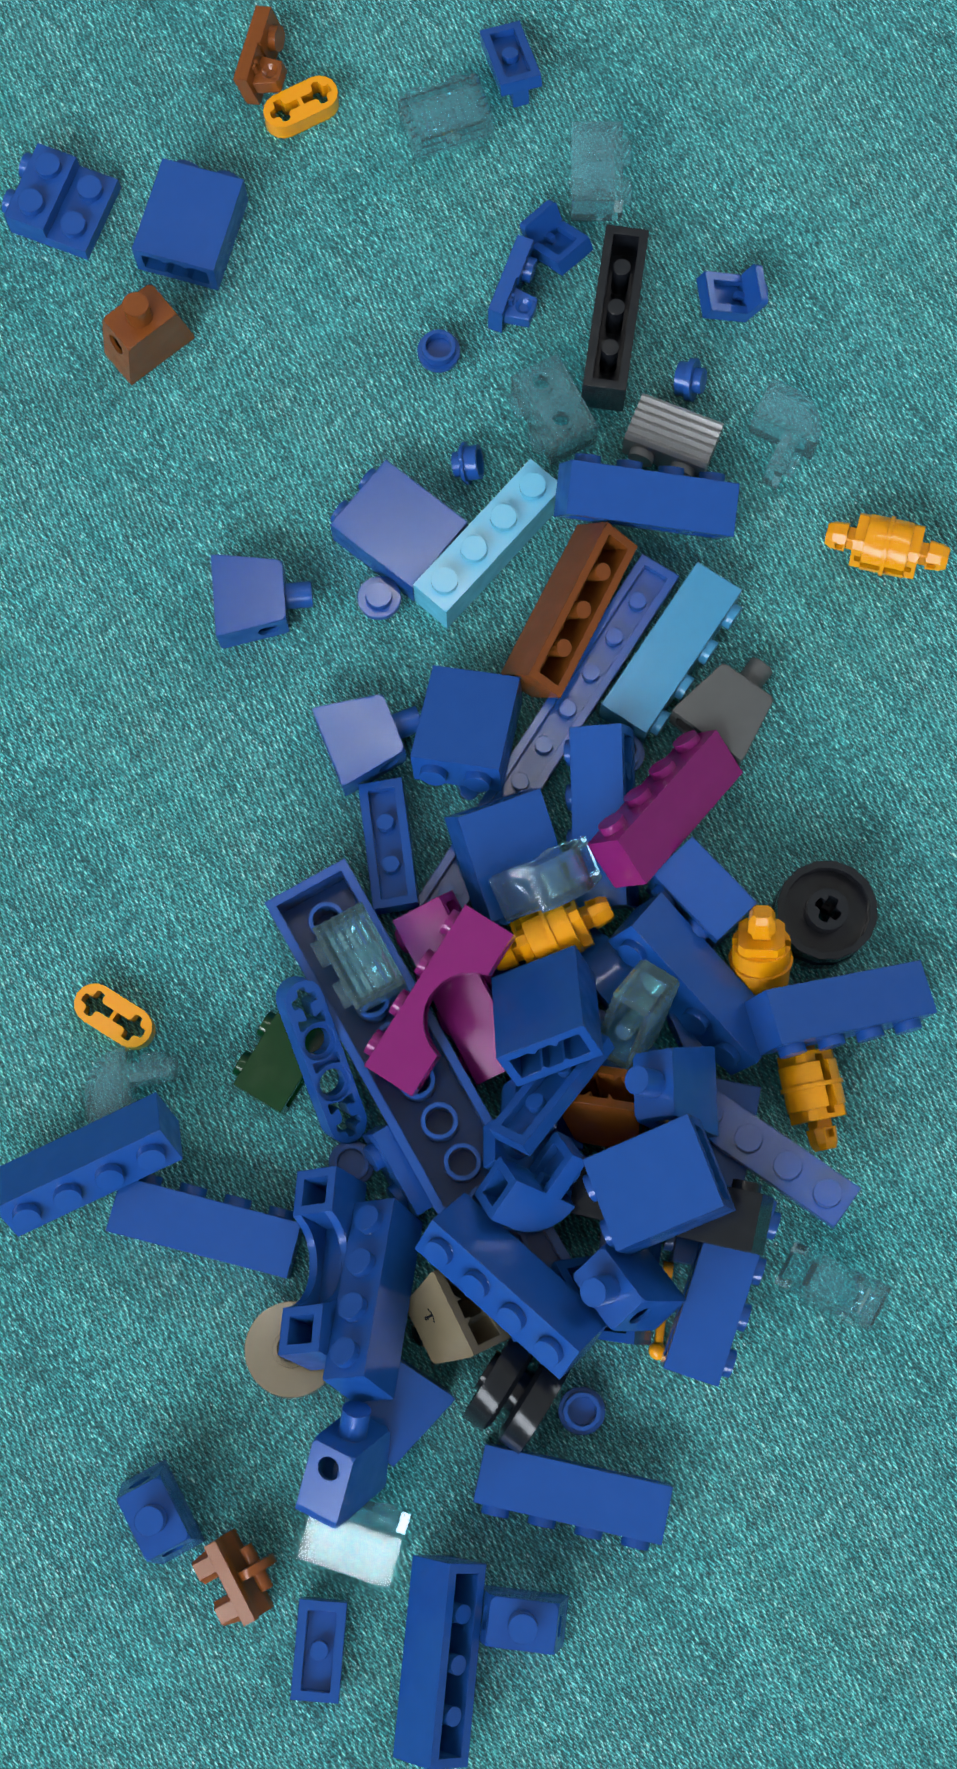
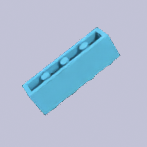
[413,458,557,629]

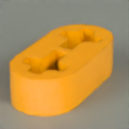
[263,75,339,139]
[74,983,155,1050]

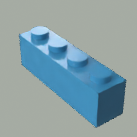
[599,562,743,744]

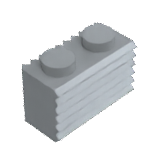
[622,393,724,478]

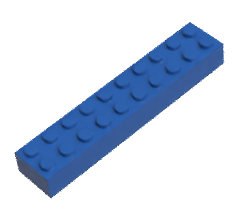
[264,858,571,1268]

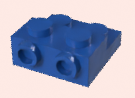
[2,143,121,260]

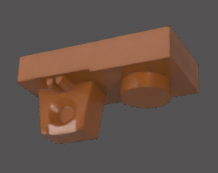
[233,5,287,105]

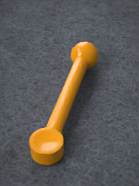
[648,1261,674,1360]

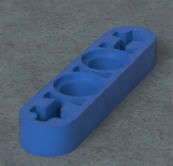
[275,976,367,1144]

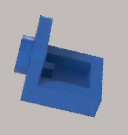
[520,200,593,276]
[696,264,768,322]

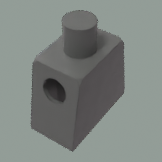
[669,657,774,767]

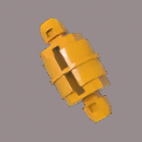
[824,513,951,579]
[497,894,615,971]
[728,905,794,996]
[777,1045,847,1152]

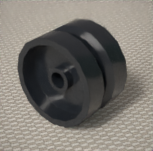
[771,861,878,969]
[462,1336,571,1454]

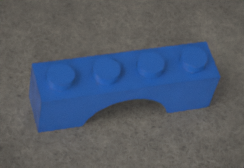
[278,1166,367,1370]

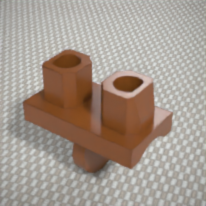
[192,1528,277,1626]

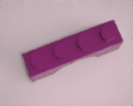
[364,904,516,1096]

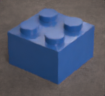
[646,837,757,950]

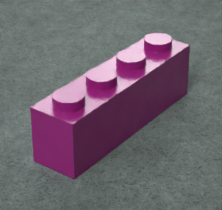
[587,729,743,888]
[392,890,505,1085]

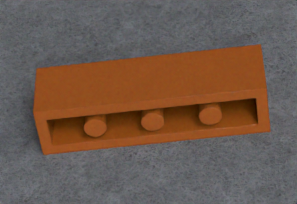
[500,522,638,698]

